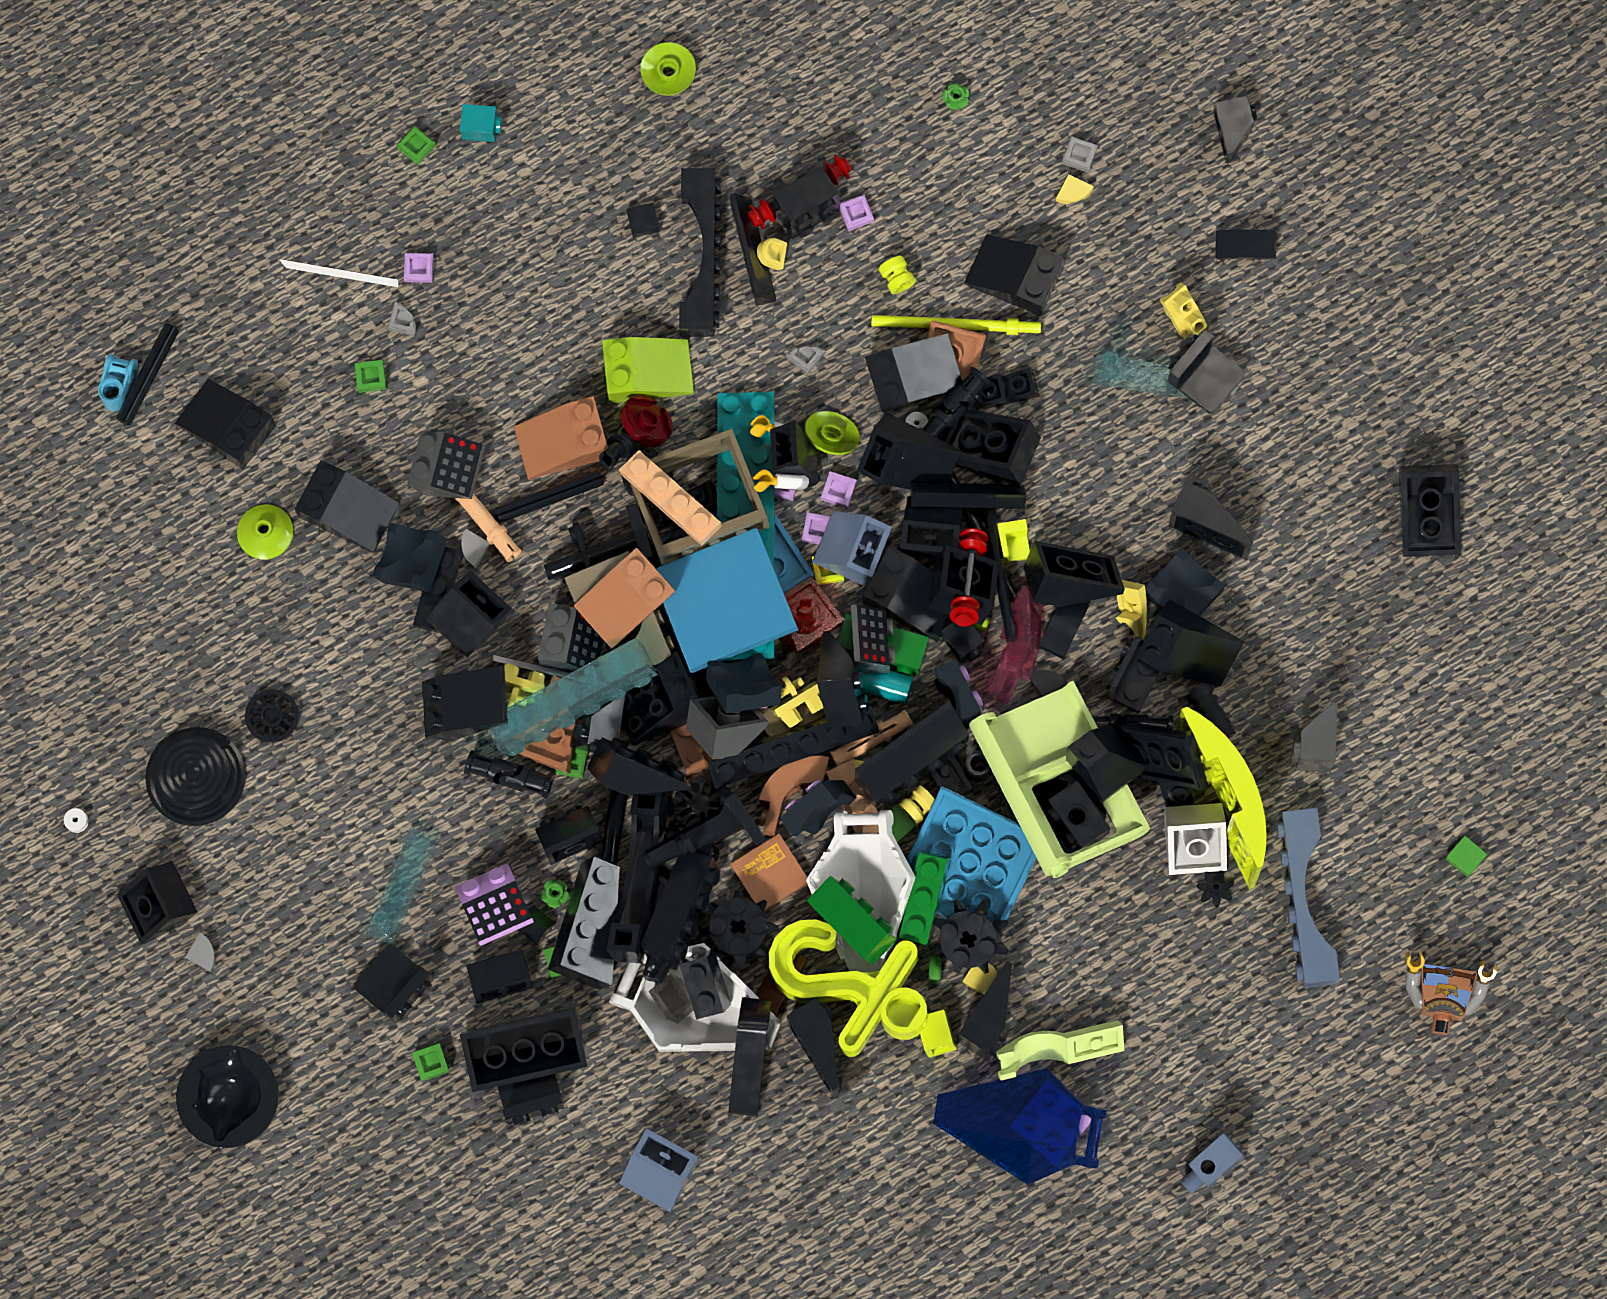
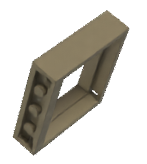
[629,429,770,566]

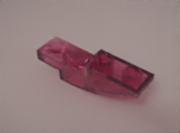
[987,585,1042,705]

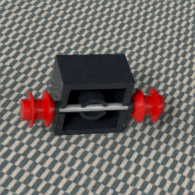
[747,154,852,240]
[928,528,999,627]

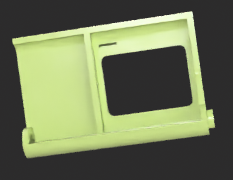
[969,681,1150,878]

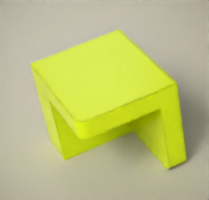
[997,519,1030,563]
[920,1010,957,1058]

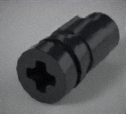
[1185,682,1236,739]

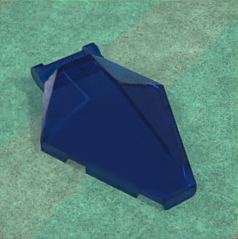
[933,1068,1107,1185]

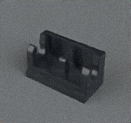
[466,949,533,1004]

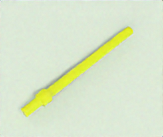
[872,315,1041,335]

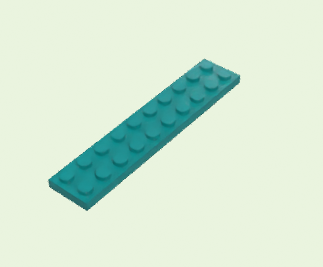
[717,392,775,663]

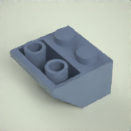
[812,511,892,585]
[619,1128,700,1213]

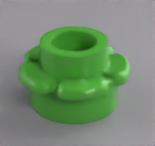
[942,83,970,110]
[541,879,569,908]

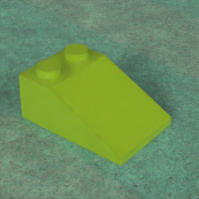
[602,337,694,404]

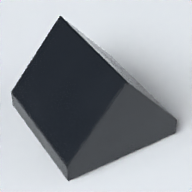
[517,905,556,946]

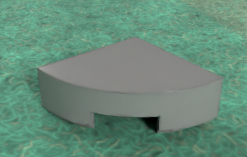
[387,302,416,336]
[786,346,825,374]
[461,529,491,568]
[185,933,215,973]

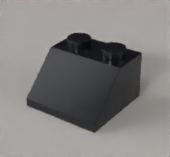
[535,805,603,865]
[117,862,197,945]

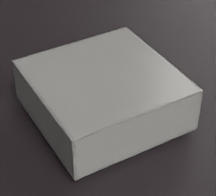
[1062,136,1098,173]

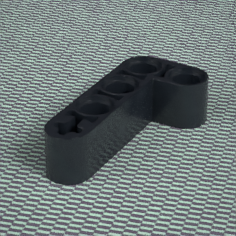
[728,997,771,1117]

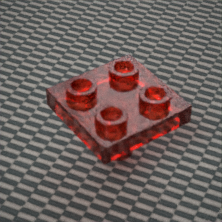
[784,576,844,655]

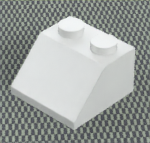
[1164,803,1227,875]

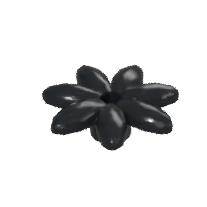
[1196,871,1234,908]

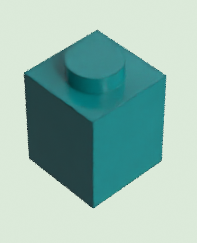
[460,104,502,142]

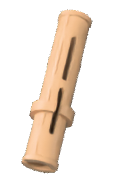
[455,493,522,562]
[830,709,913,767]

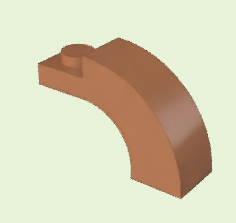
[759,756,829,837]

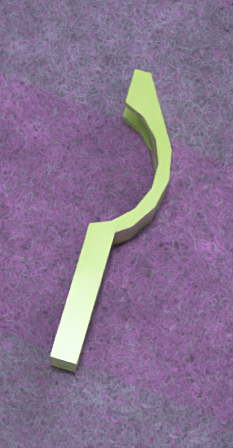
[996,1020,1124,1080]

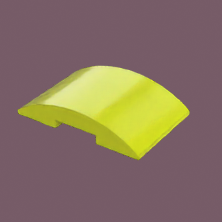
[1176,707,1266,889]

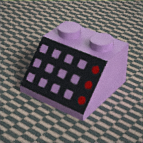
[455,863,534,946]

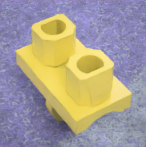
[1160,282,1207,339]
[504,663,545,712]
[770,676,823,728]

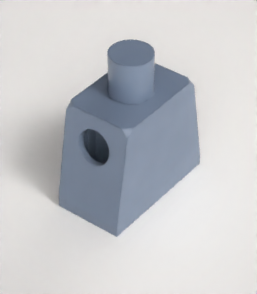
[1180,1133,1246,1194]

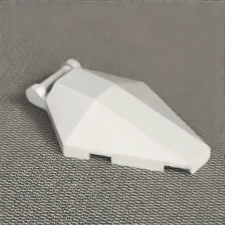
[806,810,916,972]
[609,943,782,1052]

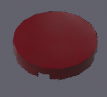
[620,395,673,447]

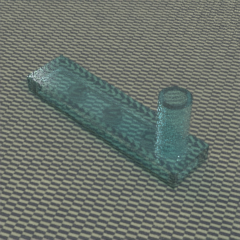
[1093,351,1189,399]
[366,828,438,945]

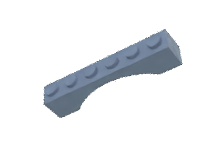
[1276,808,1340,988]

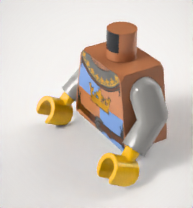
[1405,951,1497,1035]

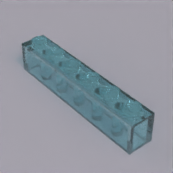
[489,638,657,756]

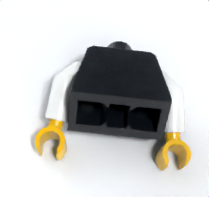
[750,415,820,492]

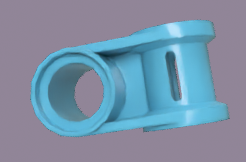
[98,353,138,411]

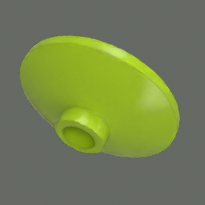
[640,42,696,96]
[804,411,860,455]
[237,504,294,560]

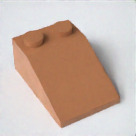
[514,396,607,480]
[574,548,676,649]

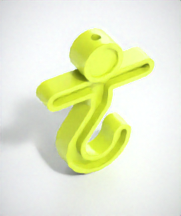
[769,919,927,1057]

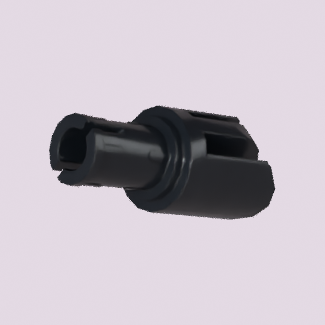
[599,424,641,468]

